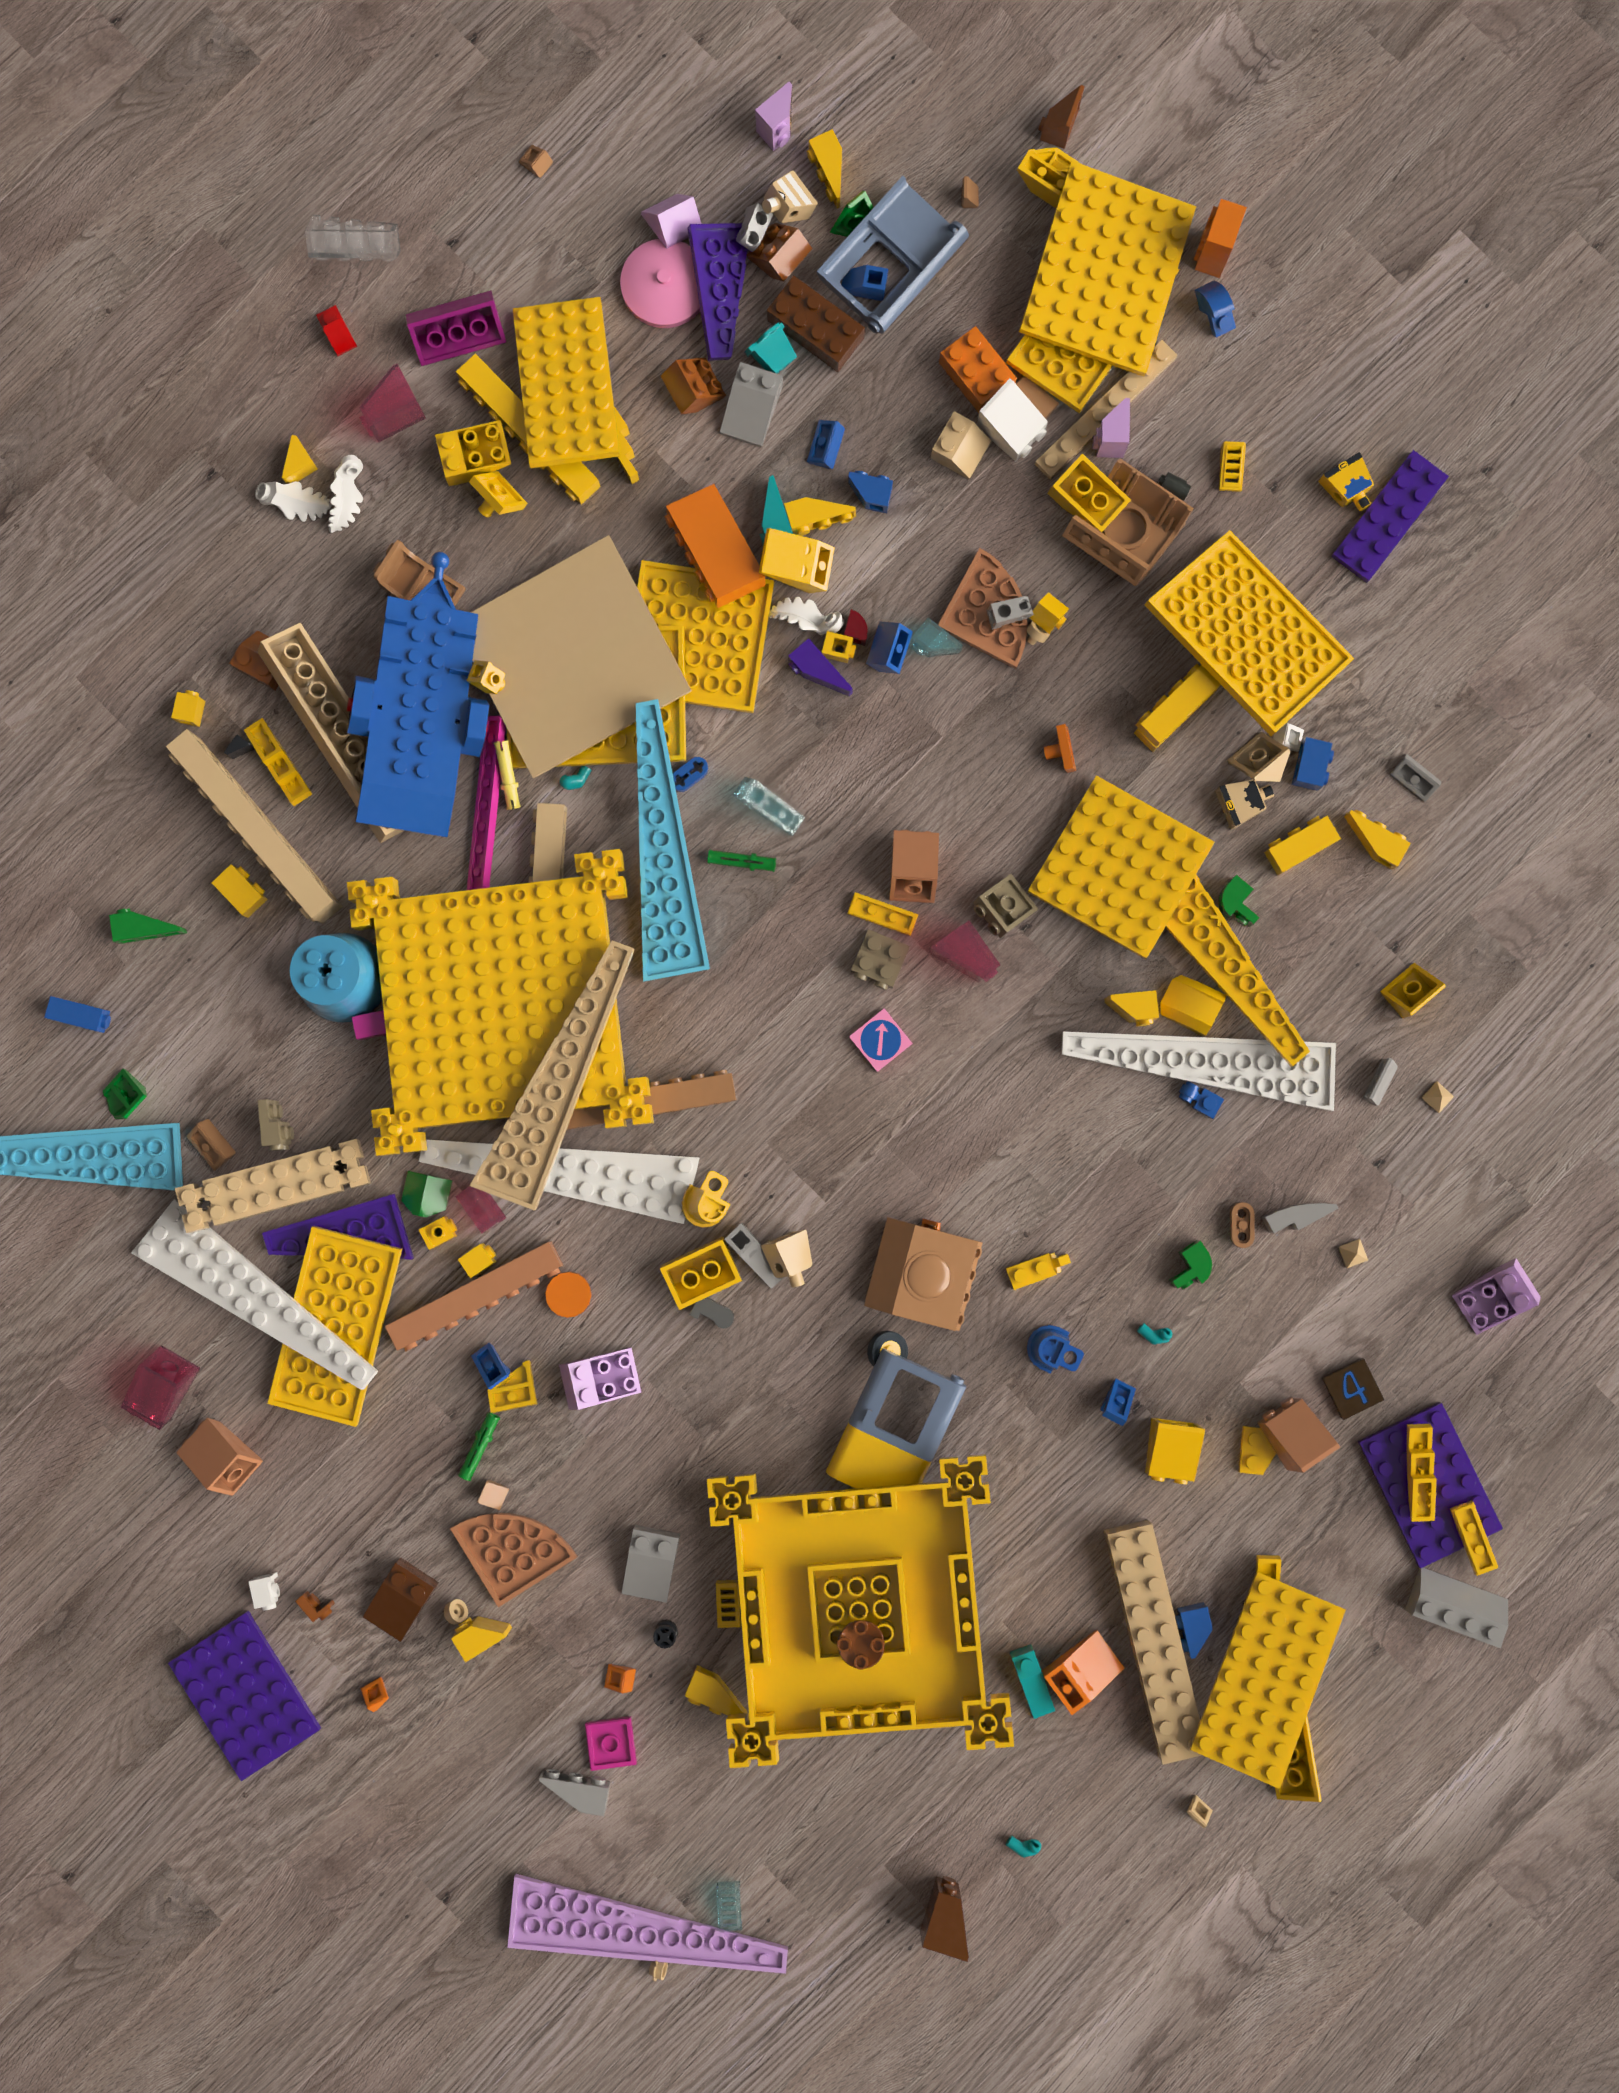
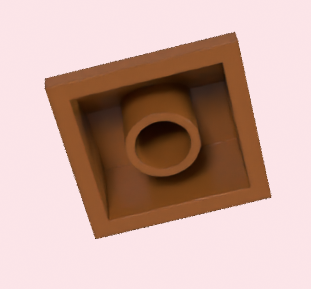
[229,630,279,691]

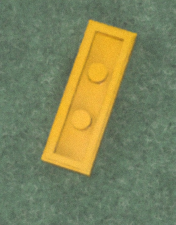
[847,892,919,936]
[1450,1501,1498,1576]

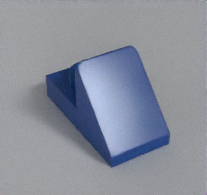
[471,1342,511,1390]
[1100,1378,1136,1426]

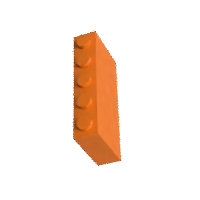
[664,484,765,608]

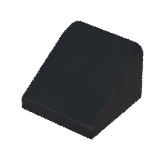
[224,735,255,759]

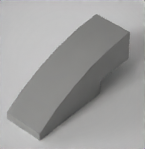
[1261,1203,1338,1233]

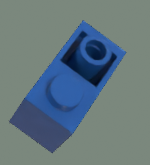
[841,265,888,301]
[848,471,893,513]
[1175,1602,1213,1659]

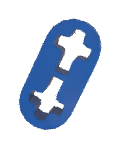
[673,757,708,792]

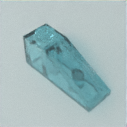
[733,777,805,836]

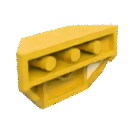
[1017,147,1081,208]

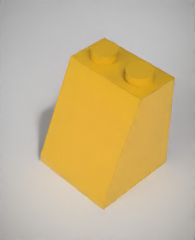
[1145,1418,1205,1484]

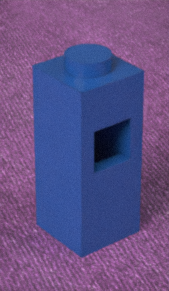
[44,996,111,1033]

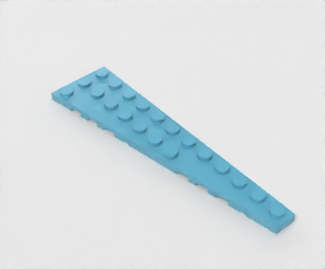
[636,699,710,982]
[0,1123,183,1190]

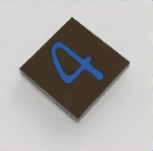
[1322,1358,1385,1420]

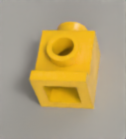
[822,631,856,663]
[467,660,505,694]
[419,1216,457,1250]

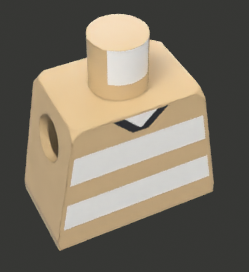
[762,170,818,223]

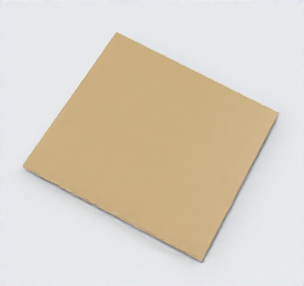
[471,535,692,778]

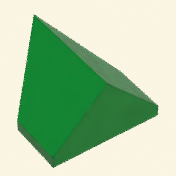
[829,190,874,237]

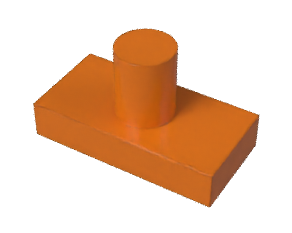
[1044,724,1076,773]

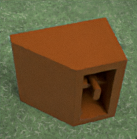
[746,223,813,282]
[661,357,726,414]

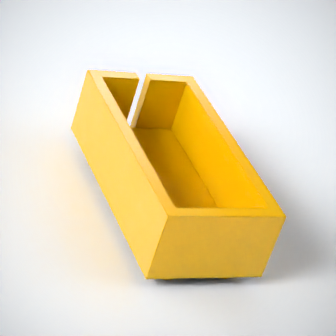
[1134,664,1221,752]

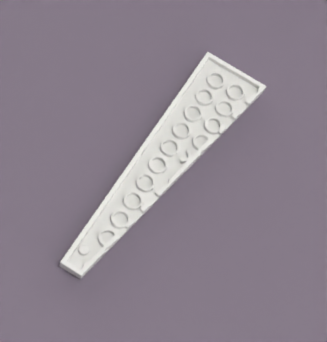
[1061,1032,1336,1111]
[419,1140,700,1224]
[131,1199,378,1390]

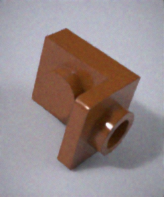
[295,1591,335,1622]

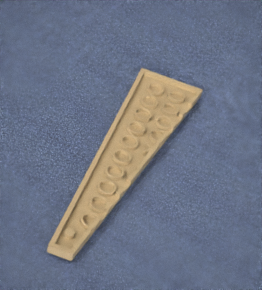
[470,940,635,1210]

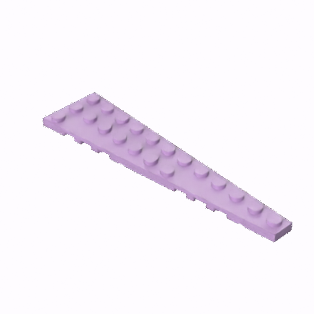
[508,1874,788,1974]

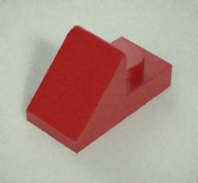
[316,305,357,356]

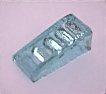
[716,1881,742,1931]

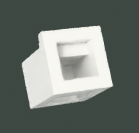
[249,1572,280,1611]

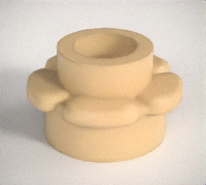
[649,1960,668,1981]

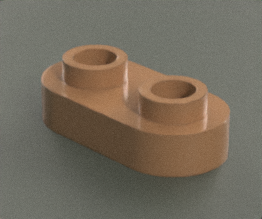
[1230,1202,1255,1248]

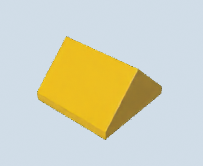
[1380,963,1446,1018]

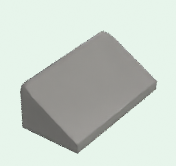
[1390,754,1441,802]
[1363,1058,1398,1106]

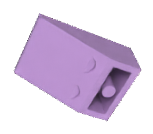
[1452,1258,1541,1335]
[559,1348,641,1410]

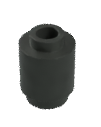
[1157,472,1191,501]

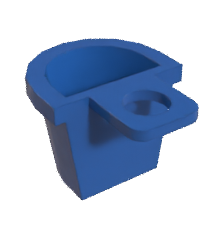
[1026,1325,1084,1374]

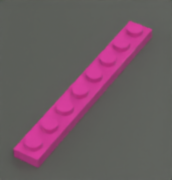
[467,715,506,890]

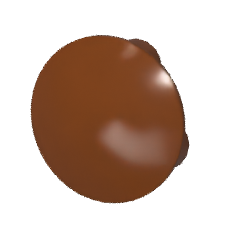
[837,1620,885,1670]

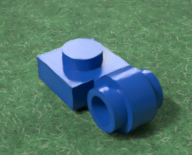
[1179,1081,1224,1119]

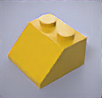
[1104,990,1159,1027]
[451,1616,512,1663]

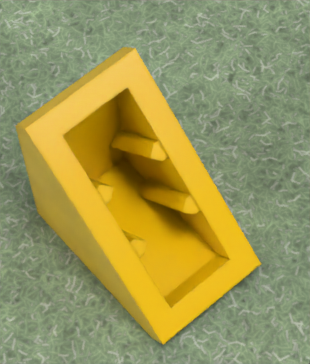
[282,435,318,484]

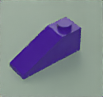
[788,638,853,696]

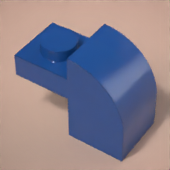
[1195,280,1236,338]

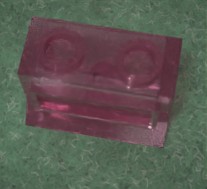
[455,1186,507,1234]

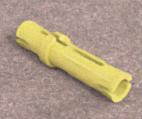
[494,740,521,810]

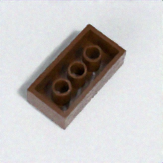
[767,275,865,372]

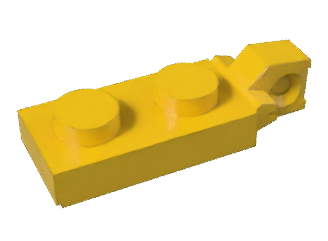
[1005,1252,1071,1290]

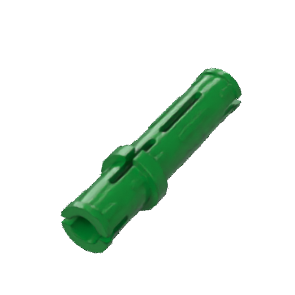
[707,849,776,872]
[458,1412,500,1481]

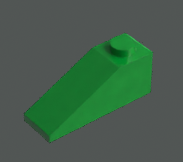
[109,909,187,944]

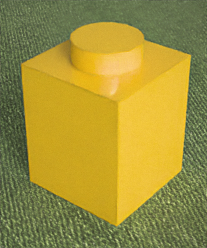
[1029,592,1069,634]
[171,690,206,727]
[458,1243,497,1278]

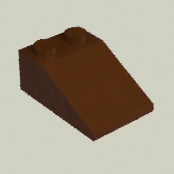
[363,1558,439,1642]

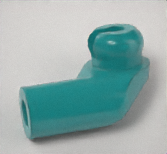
[559,766,592,790]
[1137,1323,1173,1345]
[1005,1835,1041,1858]

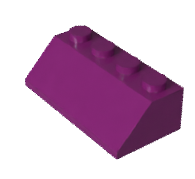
[406,290,506,366]

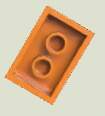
[1193,199,1247,278]
[939,326,1017,413]

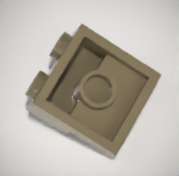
[973,874,1038,938]
[851,929,910,990]
[257,1099,294,1151]

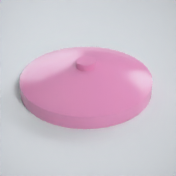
[620,239,700,328]

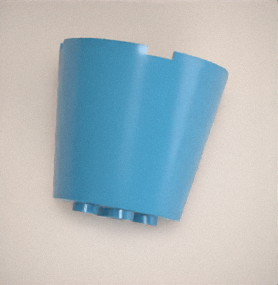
[290,933,382,1023]

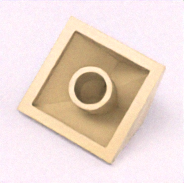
[1227,732,1290,782]

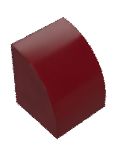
[844,609,868,646]

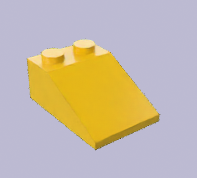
[1047,454,1131,532]

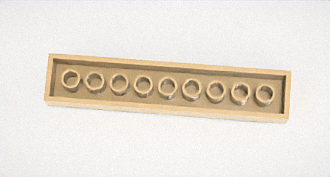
[257,623,404,843]
[166,729,343,924]
[1104,1520,1202,1765]

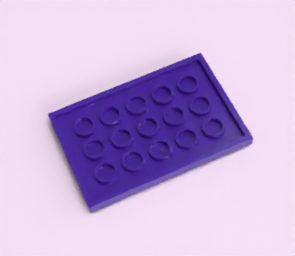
[1358,1402,1503,1569]
[168,1611,321,1781]

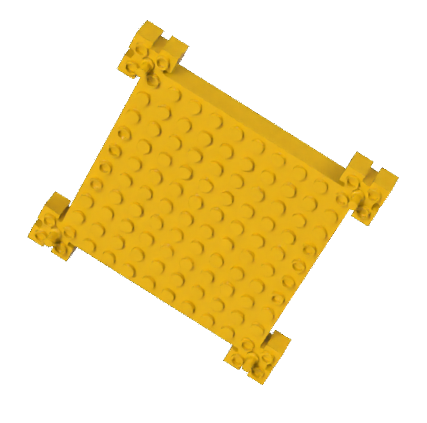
[347,849,654,1156]
[707,1454,1014,1768]

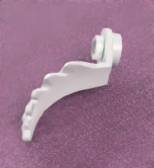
[328,455,363,533]
[255,481,332,522]
[769,597,844,635]

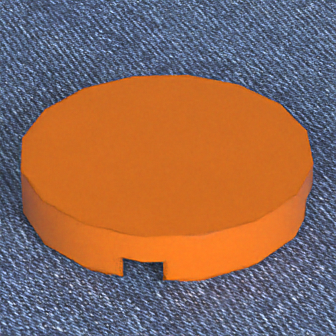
[545,1272,592,1318]

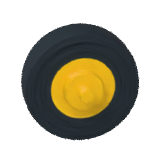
[867,1331,908,1367]

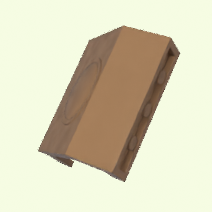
[1062,458,1194,586]
[864,1217,983,1331]

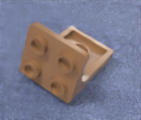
[374,540,466,606]

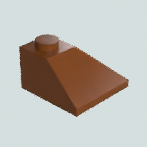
[1038,85,1085,149]

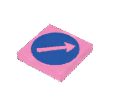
[849,1009,913,1072]

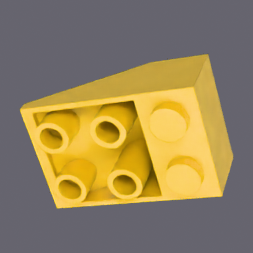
[435,420,511,487]
[759,528,835,593]

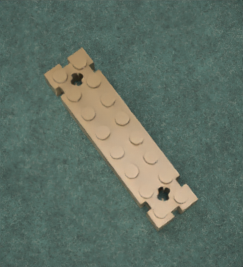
[175,1139,371,1233]

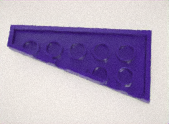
[688,223,748,361]
[262,1193,414,1260]

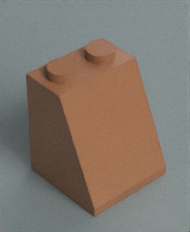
[889,830,939,903]
[1258,1397,1340,1473]
[176,1418,263,1496]

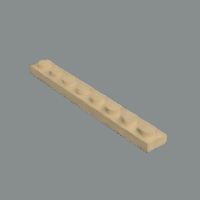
[1035,340,1177,480]

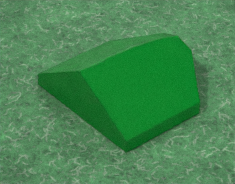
[103,1068,147,1120]
[401,1171,453,1218]

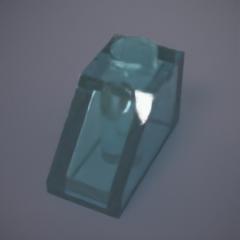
[910,617,963,657]

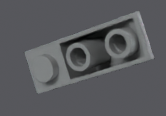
[725,1223,784,1289]
[539,1769,611,1816]

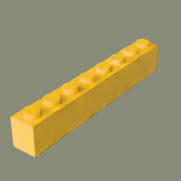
[456,353,601,505]

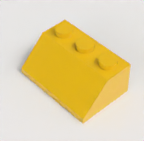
[660,1236,742,1310]

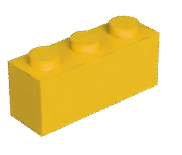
[1264,816,1341,875]

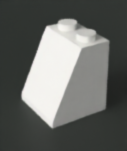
[977,378,1048,462]

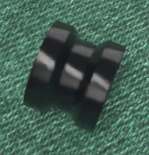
[653,1620,678,1649]

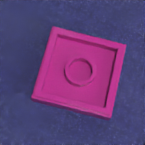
[585,1716,637,1771]

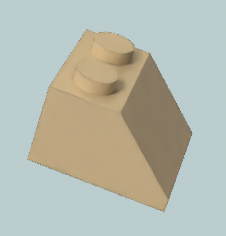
[931,411,991,479]

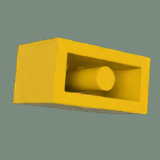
[211,864,268,918]

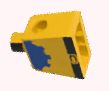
[1318,452,1374,512]

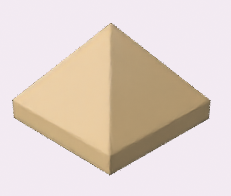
[1422,1081,1454,1113]
[1338,1239,1368,1268]
[1187,1795,1213,1828]

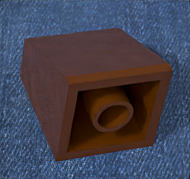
[920,1876,969,1962]

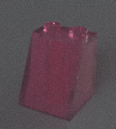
[359,363,426,442]
[929,920,1000,982]
[121,1345,200,1430]

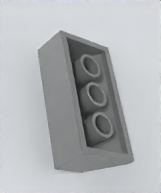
[1405,1567,1508,1648]

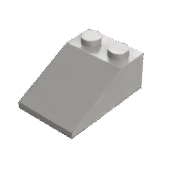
[720,362,783,447]
[622,1525,680,1603]

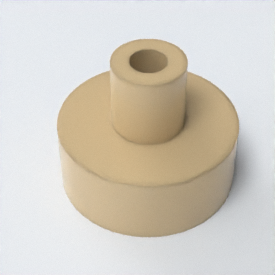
[1026,621,1050,645]
[444,1599,468,1625]

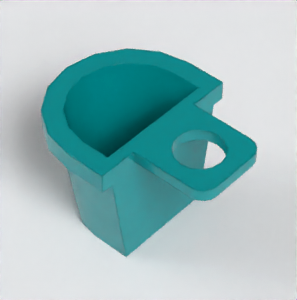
[744,322,797,374]

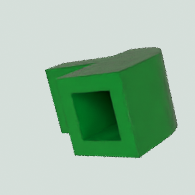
[1218,874,1260,927]
[1169,1240,1212,1290]

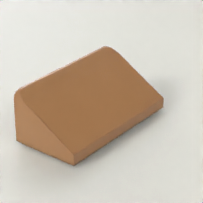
[1016,376,1059,419]
[186,1119,236,1171]

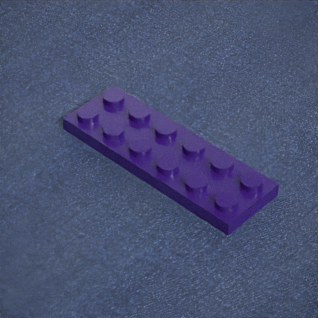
[1331,450,1449,583]

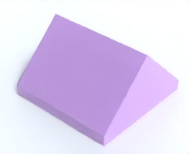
[641,194,702,249]

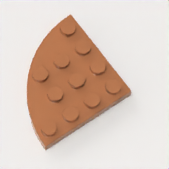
[937,548,1027,669]
[450,1513,578,1607]

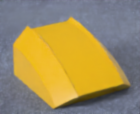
[1160,975,1226,1036]

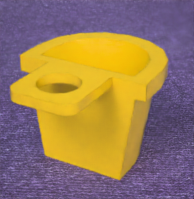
[682,1171,731,1228]

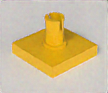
[469,471,528,517]

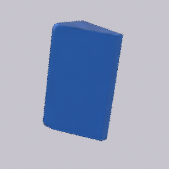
[807,420,845,469]

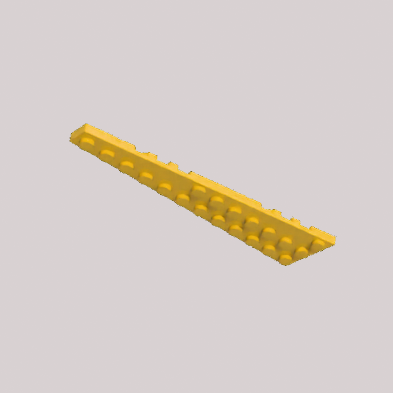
[1166,875,1310,1067]

